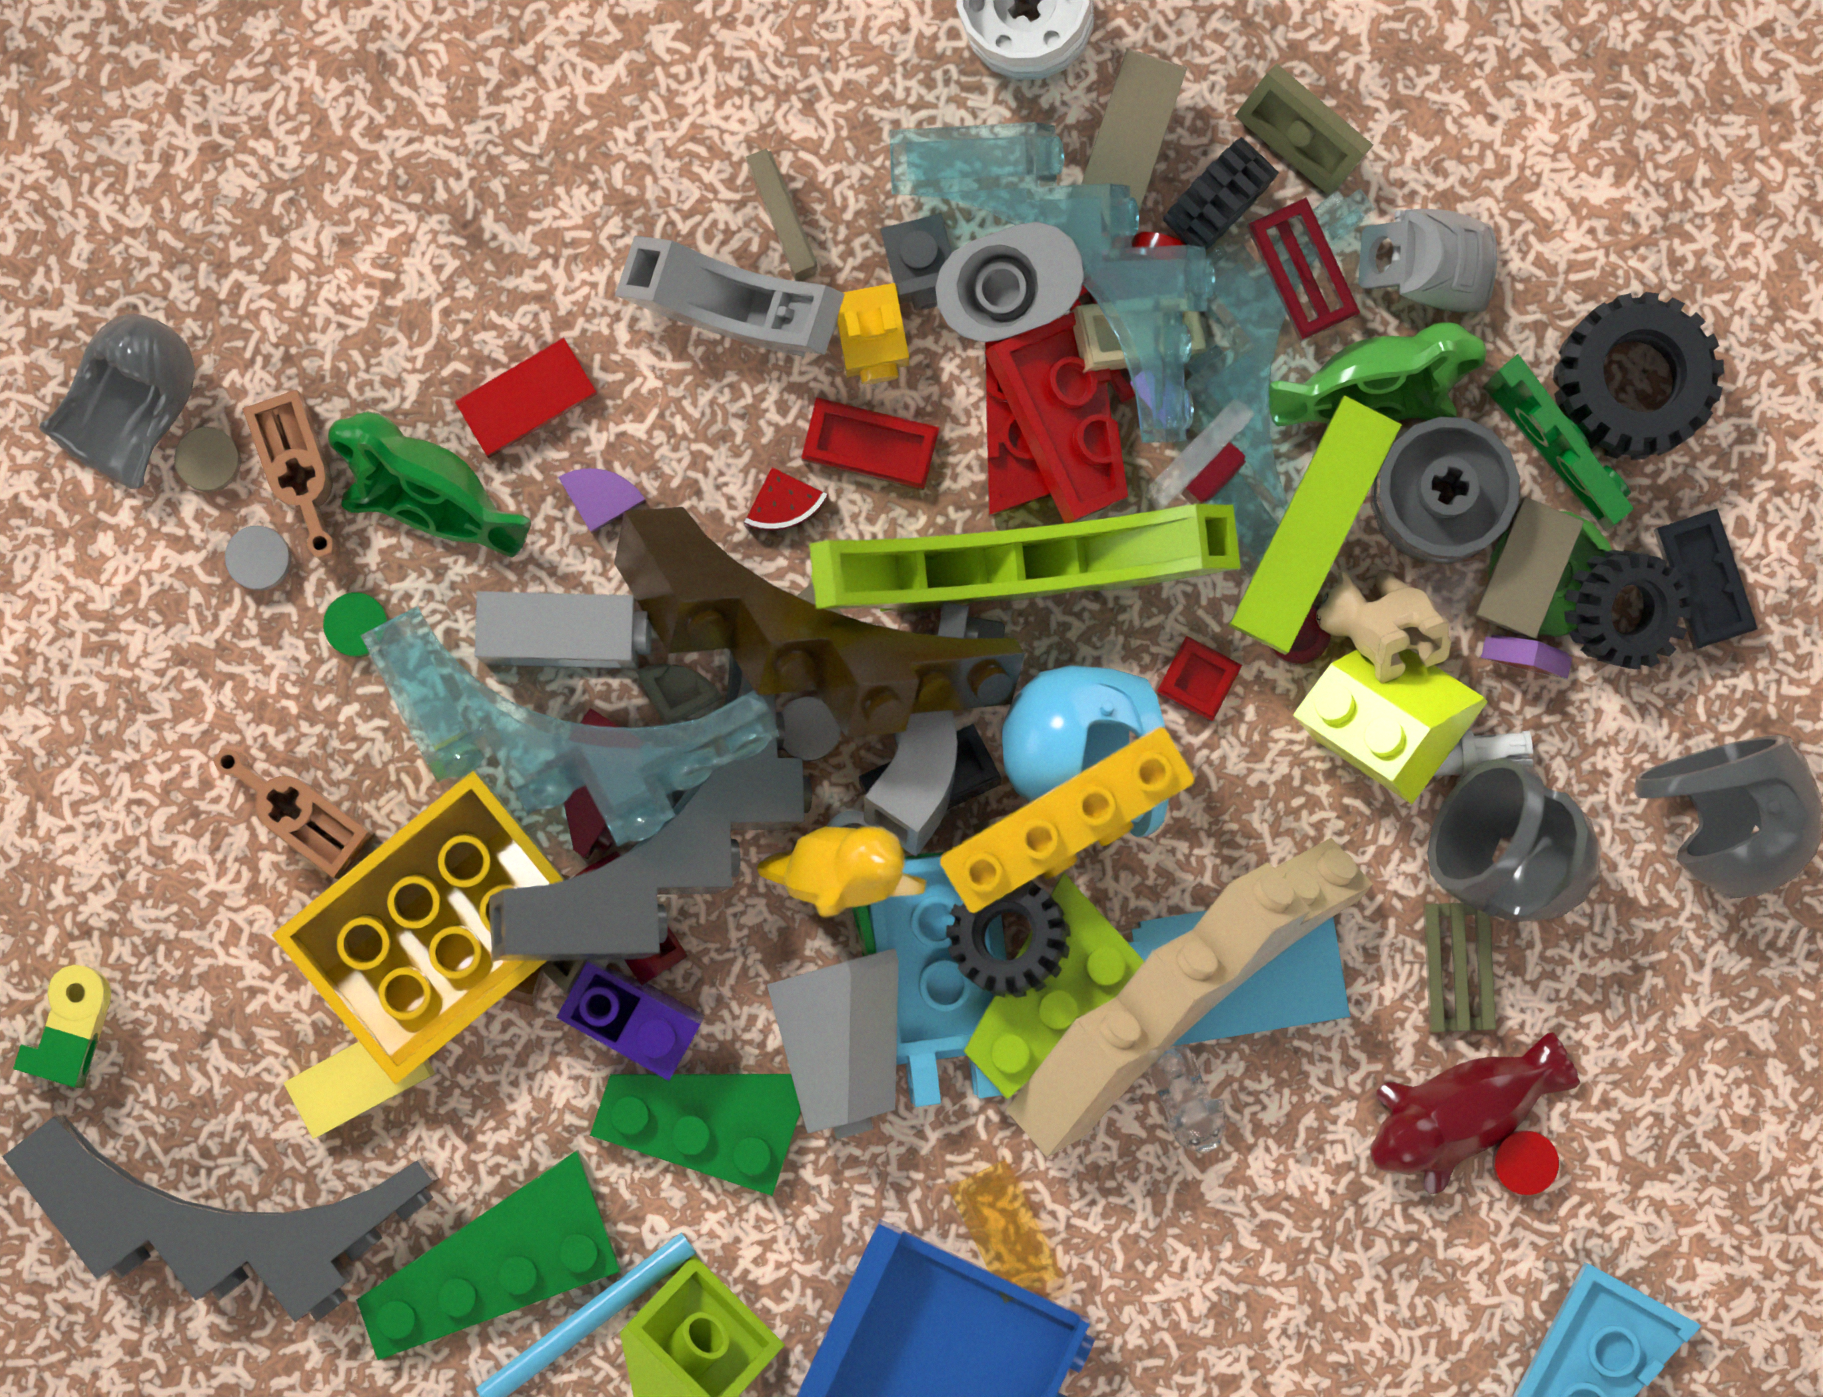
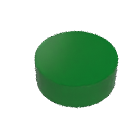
[323,592,389,658]

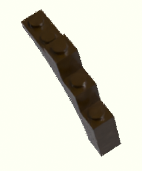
[614,507,1025,737]

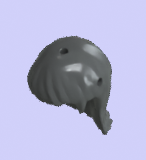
[39,313,195,489]

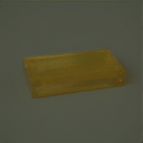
[948,1158,1062,1303]

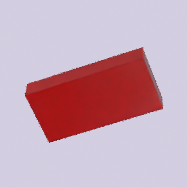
[455,337,597,458]
[801,397,940,490]

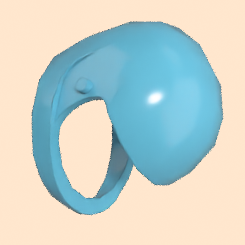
[1002,665,1169,837]

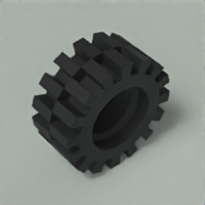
[1163,137,1279,255]
[1564,550,1691,669]
[946,880,1071,998]

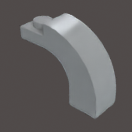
[615,235,845,357]
[864,710,957,856]

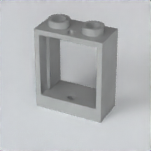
[475,591,652,669]

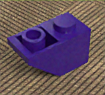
[556,960,705,1081]

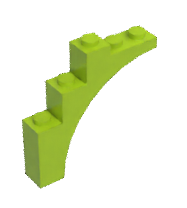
[809,504,1241,612]

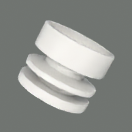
[957,0,1094,80]

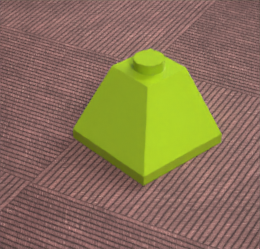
[619,1255,785,1397]

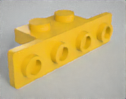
[940,726,1194,913]

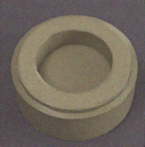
[174,427,241,492]

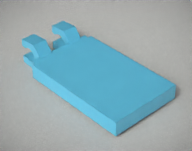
[868,855,1007,1107]
[1128,910,1350,1047]

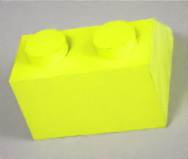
[1293,649,1488,805]

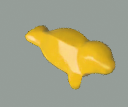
[756,827,927,916]

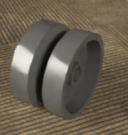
[1371,417,1520,565]

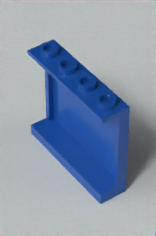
[796,1219,1095,1397]

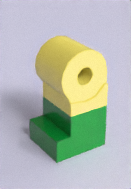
[13,965,111,1088]

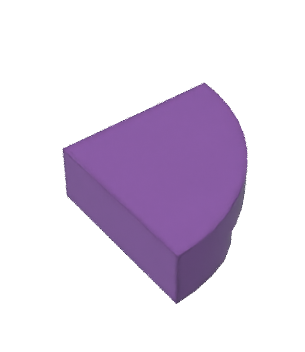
[558,468,646,533]

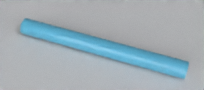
[476,1232,697,1397]

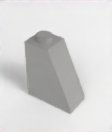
[767,949,899,1139]

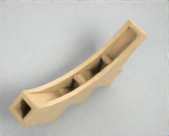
[1006,838,1373,1158]

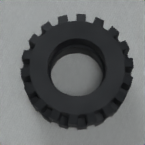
[1553,292,1724,460]

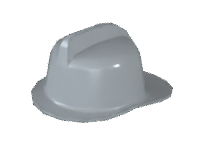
[935,222,1085,342]

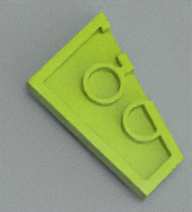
[963,873,1145,1099]

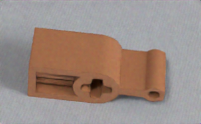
[242,389,340,563]
[213,748,375,879]

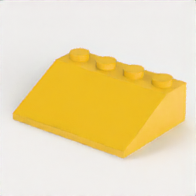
[271,768,565,1085]

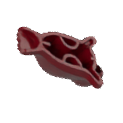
[1369,1032,1580,1194]

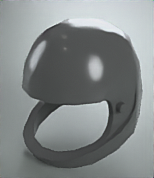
[1634,735,1823,899]
[1427,757,1601,922]

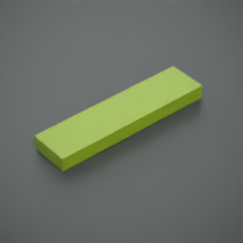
[1228,395,1402,655]

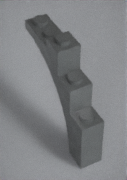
[489,652,812,961]
[2,1115,439,1322]

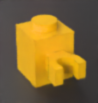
[837,283,909,385]

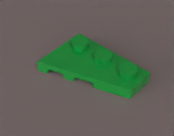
[1482,354,1634,531]
[590,1073,801,1196]

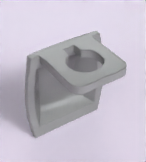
[1358,209,1497,312]

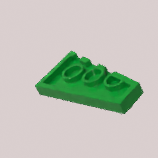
[356,1150,621,1360]

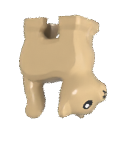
[1316,569,1451,683]

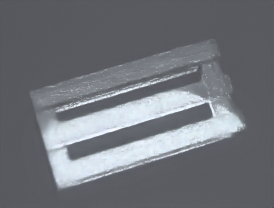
[1145,399,1255,510]

